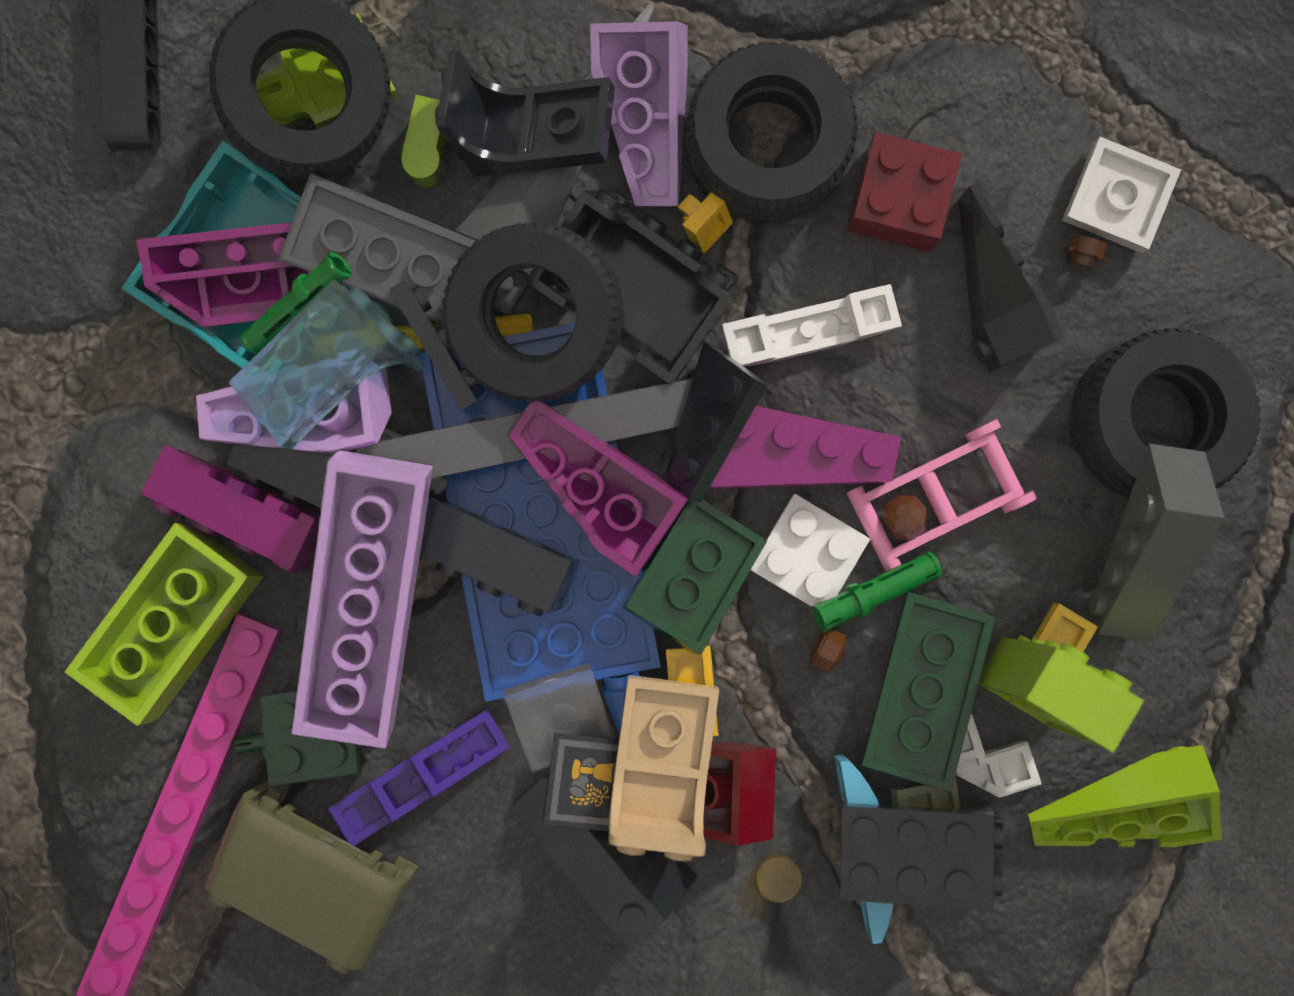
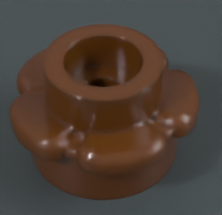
[1063,234,1108,269]

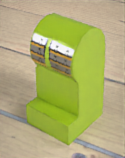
[401,95,447,188]

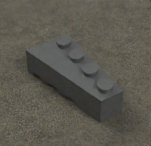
[1088,444,1225,642]

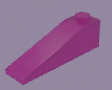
[509,400,689,577]

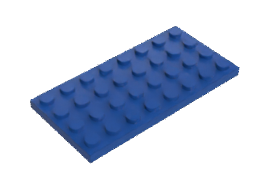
[420,323,661,702]

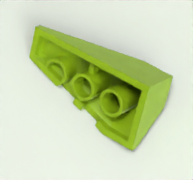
[1028,745,1222,847]

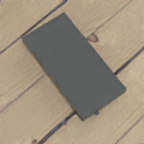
[279,173,476,324]

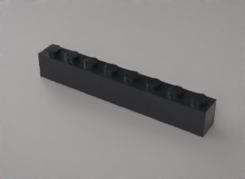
[226,444,579,616]

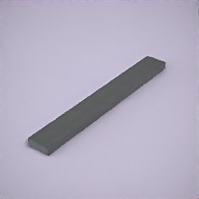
[357,378,693,478]

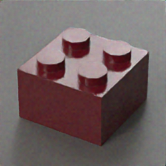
[846,132,962,252]

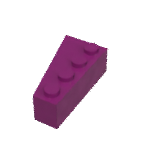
[709,406,901,490]
[141,445,321,574]

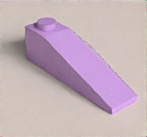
[590,21,688,206]

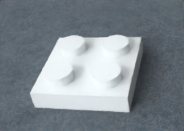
[1062,137,1181,254]
[750,493,870,607]

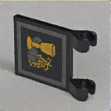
[542,732,619,831]

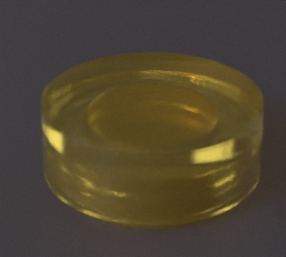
[755,854,801,902]

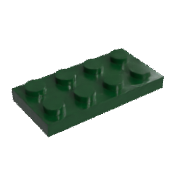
[860,592,996,792]

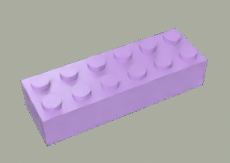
[292,450,433,748]

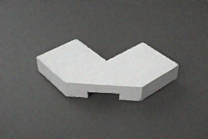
[956,713,1042,798]

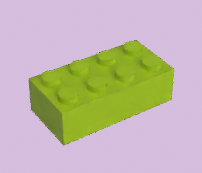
[65,523,264,726]
[979,635,1144,753]

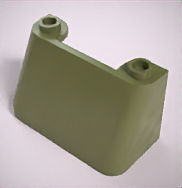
[204,782,419,973]

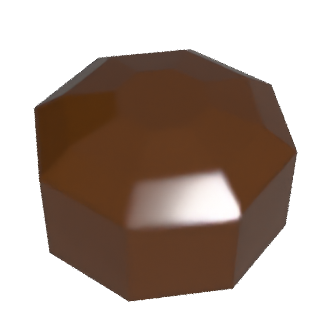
[883,495,928,541]
[808,629,847,672]

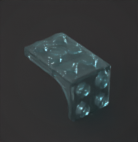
[228,279,425,450]

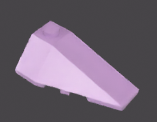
[196,353,392,454]

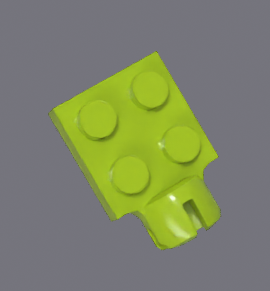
[256,13,397,129]

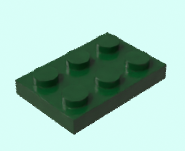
[622,499,767,655]

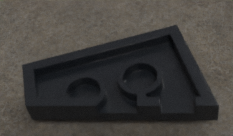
[664,341,768,503]

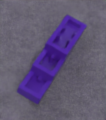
[328,710,510,846]

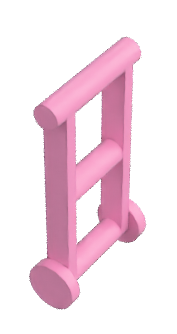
[846,419,1037,572]

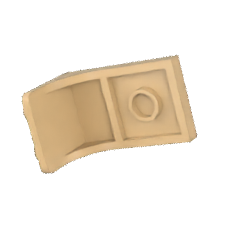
[608,675,719,861]

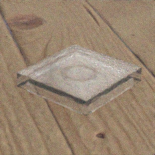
[504,662,616,772]

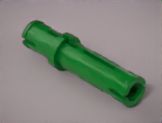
[240,252,351,355]
[812,551,942,632]

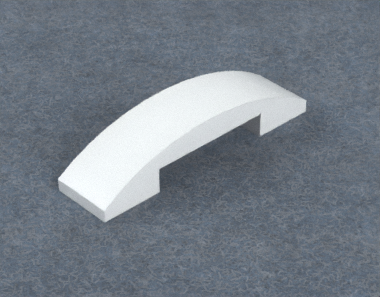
[721,284,902,367]

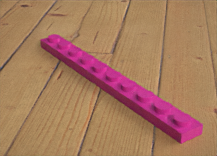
[75,613,283,996]

